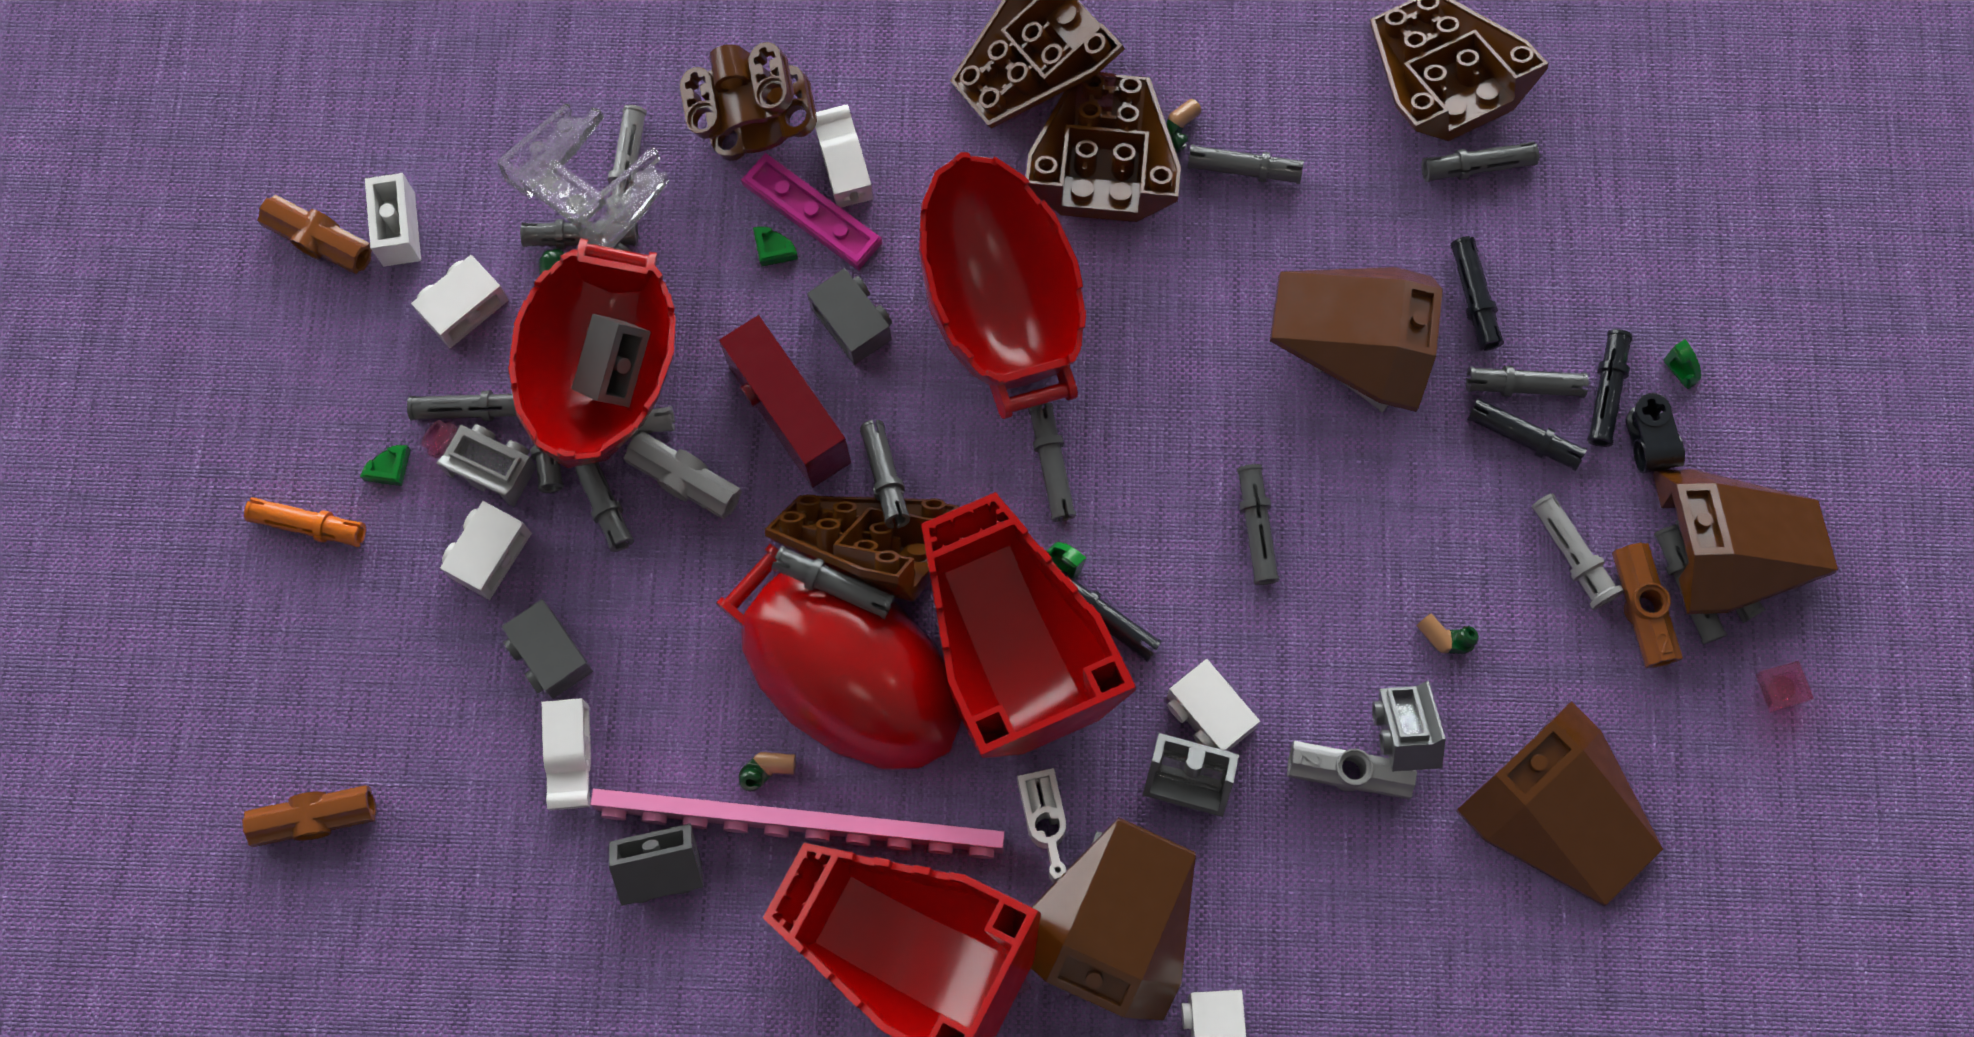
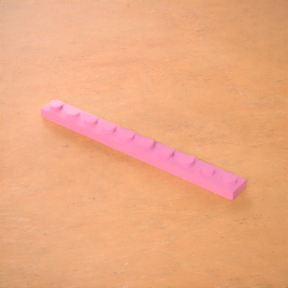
[590,788,1005,859]

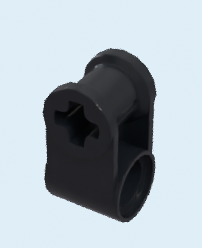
[1626,393,1685,474]

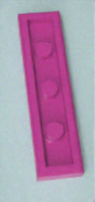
[741,153,882,271]

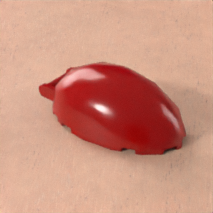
[919,152,1086,419]
[508,238,676,468]
[716,544,962,769]

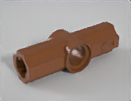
[257,195,372,274]
[1612,542,1683,668]
[242,785,377,847]

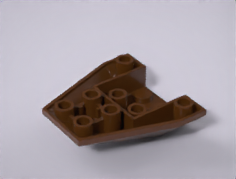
[950,0,1125,129]
[1370,0,1548,141]
[1026,73,1181,222]
[1270,267,1443,412]
[1653,469,1838,614]
[765,494,959,601]
[1456,701,1663,906]
[1031,817,1196,1020]

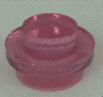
[422,420,457,458]

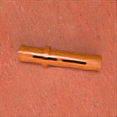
[244,497,366,547]

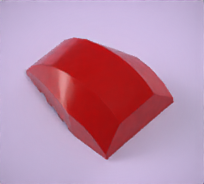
[921,492,1136,758]
[763,843,1041,1037]

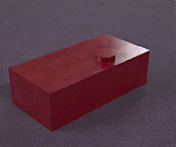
[719,315,851,488]

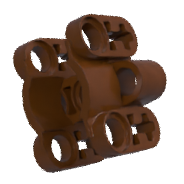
[680,42,817,161]

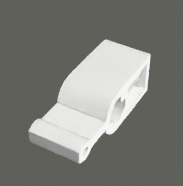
[815,104,873,208]
[541,698,591,811]
[1017,768,1066,884]

